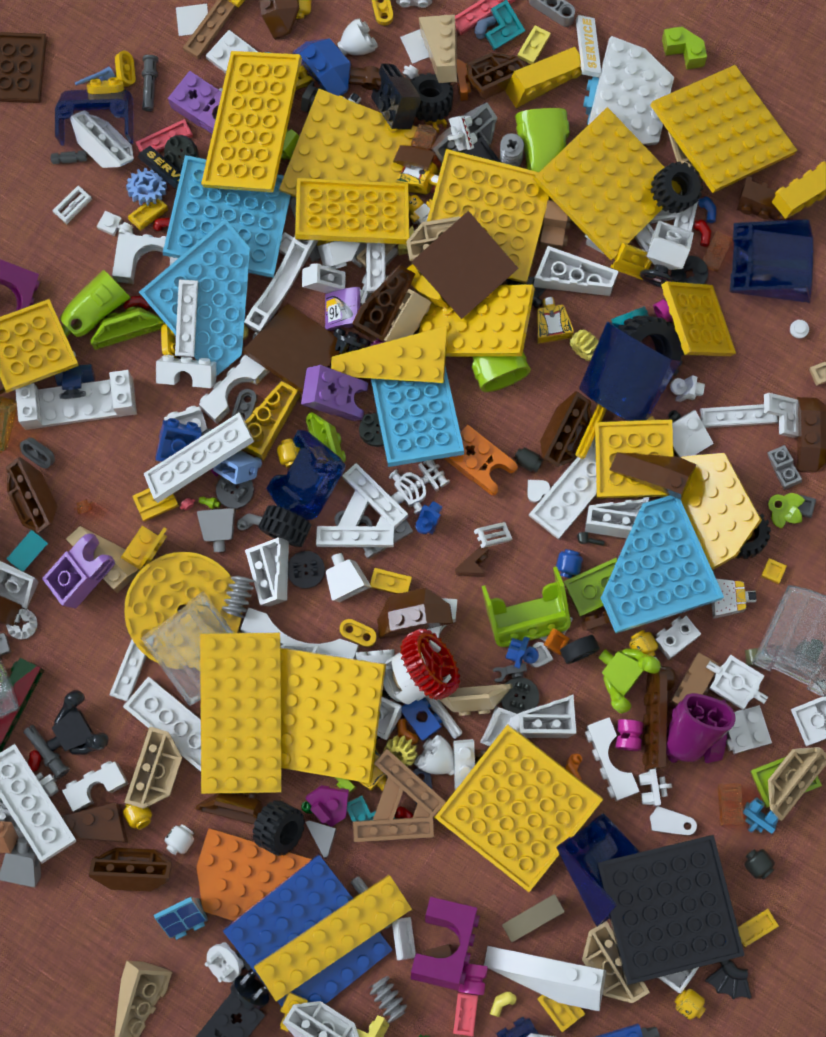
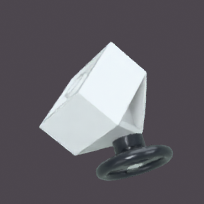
[640,220,694,288]

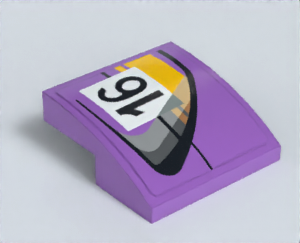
[325,287,360,331]

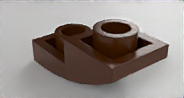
[393,145,435,171]

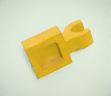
[280,992,308,1032]

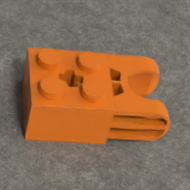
[443,424,518,496]

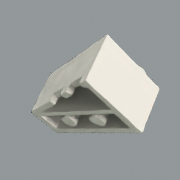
[585,497,649,538]
[511,695,576,738]

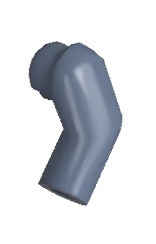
[475,16,496,39]

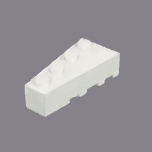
[534,246,618,296]

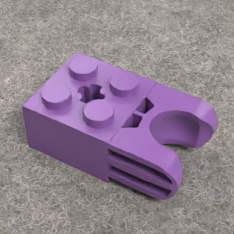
[168,71,222,134]
[301,365,368,421]
[42,534,115,608]

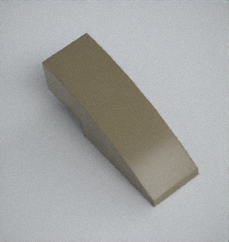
[502,894,565,942]

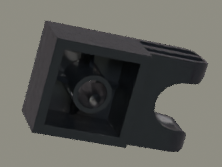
[371,63,422,129]
[196,992,267,1037]

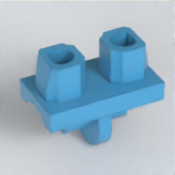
[742,797,778,834]

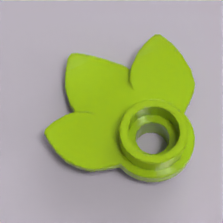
[768,493,805,528]

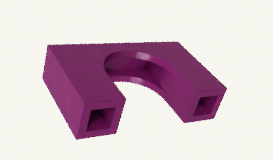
[0,259,39,311]
[411,897,480,991]

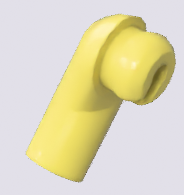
[490,992,517,1017]

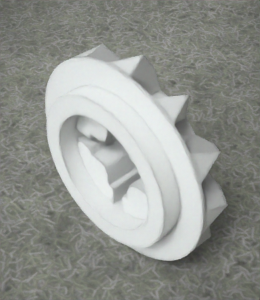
[6,609,37,639]

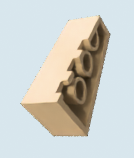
[419,15,457,83]

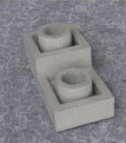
[767,445,802,490]

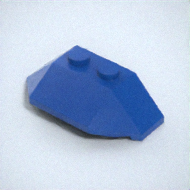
[293,38,351,96]

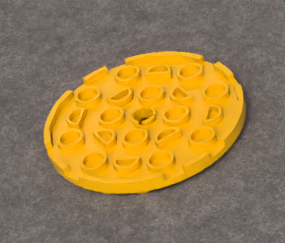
[125,552,242,669]

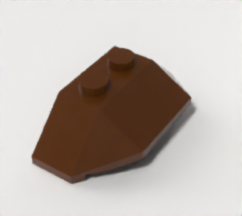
[259,0,300,40]
[466,53,526,100]
[540,391,592,467]
[797,397,826,472]
[6,457,57,533]
[377,588,453,639]
[195,793,264,824]
[89,848,172,892]

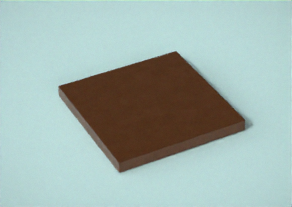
[0,32,47,103]
[411,211,519,319]
[243,303,342,394]

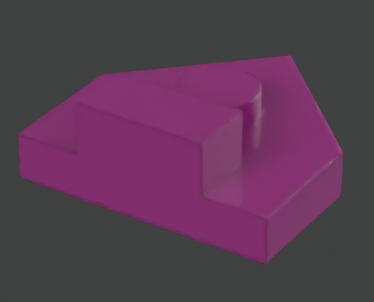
[306,785,349,827]

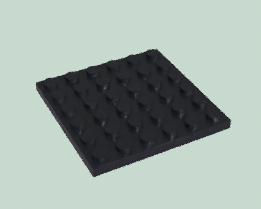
[596,835,745,985]

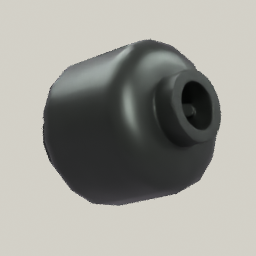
[744,849,775,880]

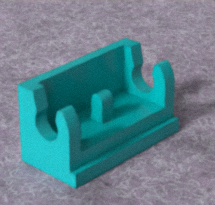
[7,530,48,572]

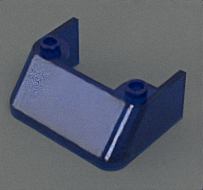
[55,89,133,146]

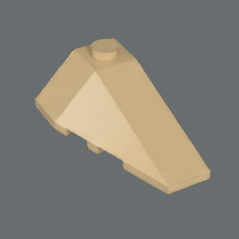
[66,526,145,593]
[114,961,172,1037]

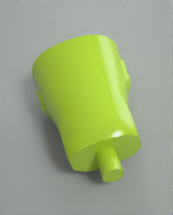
[515,108,570,172]
[59,269,131,337]
[472,352,531,392]

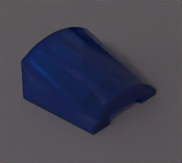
[730,219,813,303]
[579,321,681,421]
[556,813,640,927]

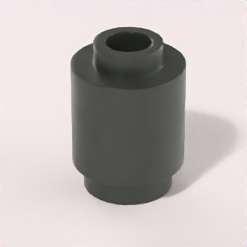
[514,447,544,472]

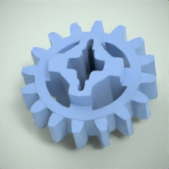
[126,168,167,206]

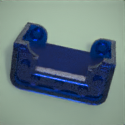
[266,430,346,520]

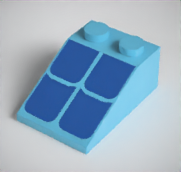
[154,897,208,940]

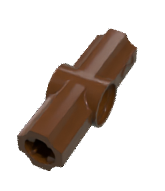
[348,66,381,90]

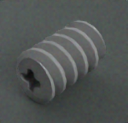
[500,133,524,167]
[222,576,256,618]
[369,976,407,1024]

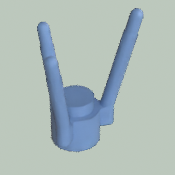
[75,66,116,106]

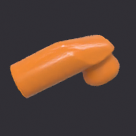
[397,719,419,745]
[565,753,582,780]

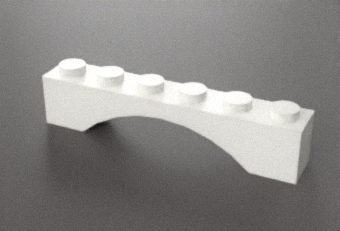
[244,237,319,333]
[241,608,359,659]

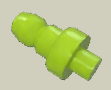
[199,497,220,509]

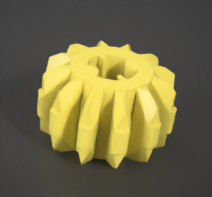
[570,329,602,361]
[383,735,417,767]

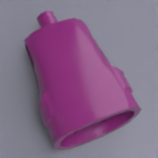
[666,693,736,763]

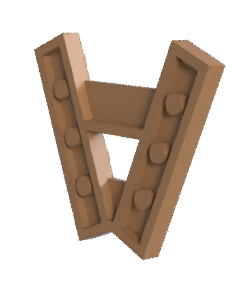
[353,748,446,842]

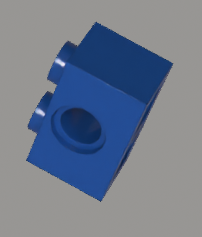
[401,697,442,742]

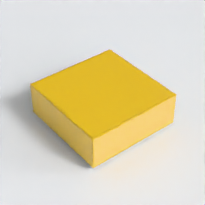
[761,558,787,584]

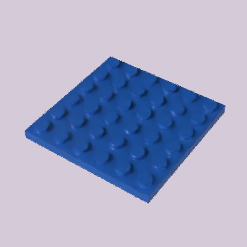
[223,854,393,1007]

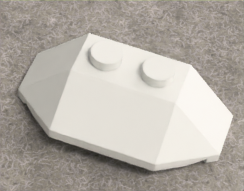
[70,110,134,168]
[282,1001,359,1037]

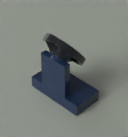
[55,364,95,399]

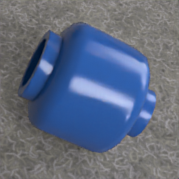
[556,549,583,578]

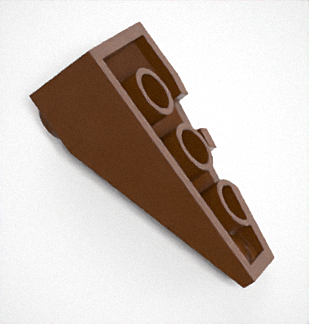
[352,265,415,341]
[609,452,697,500]

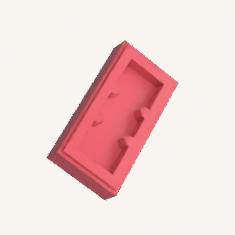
[453,992,478,1036]

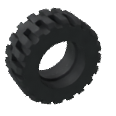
[608,315,684,390]

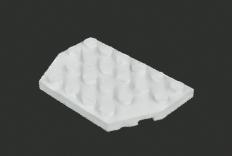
[588,36,674,146]

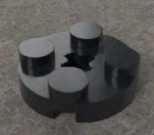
[671,255,709,284]

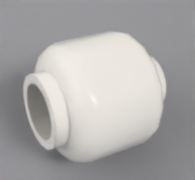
[165,824,194,855]

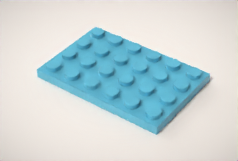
[371,367,464,467]

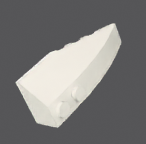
[484,946,607,1011]

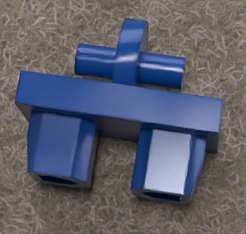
[415,501,442,534]
[506,636,539,669]

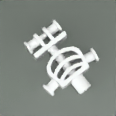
[389,460,450,514]

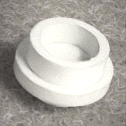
[403,65,420,80]
[790,320,809,338]

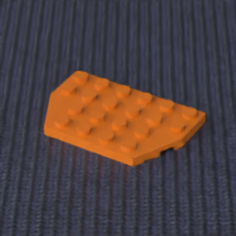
[197,828,312,921]

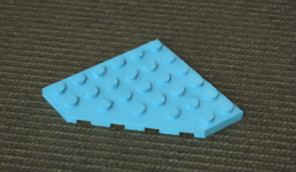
[139,219,250,376]
[601,496,724,633]

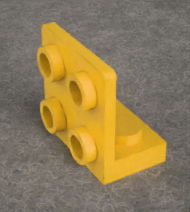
[121,526,167,570]

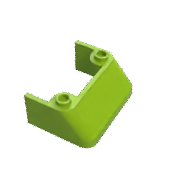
[481,567,571,647]

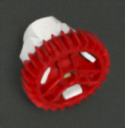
[383,628,460,705]

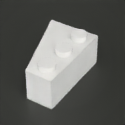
[245,538,289,606]

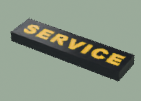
[138,146,181,190]

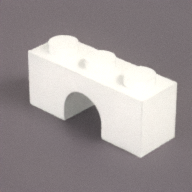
[156,355,216,388]
[62,761,129,813]

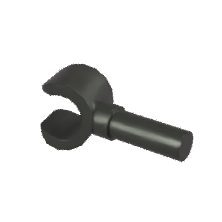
[577,532,604,546]

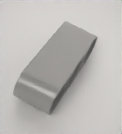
[529,0,575,27]

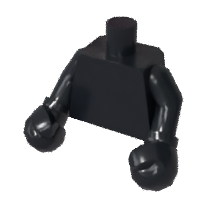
[47,690,109,755]

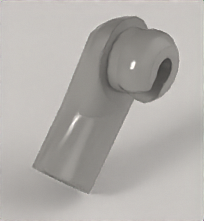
[237,513,262,531]

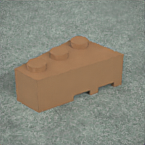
[668,652,719,709]

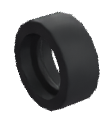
[560,635,600,664]

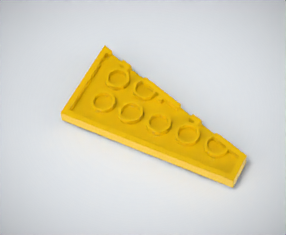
[331,326,448,383]

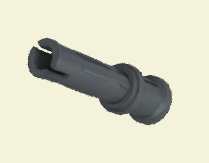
[142,55,159,112]
[23,725,70,780]

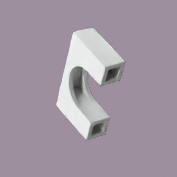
[112,232,178,284]

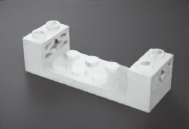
[16,370,137,430]

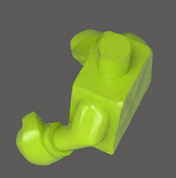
[599,648,661,713]

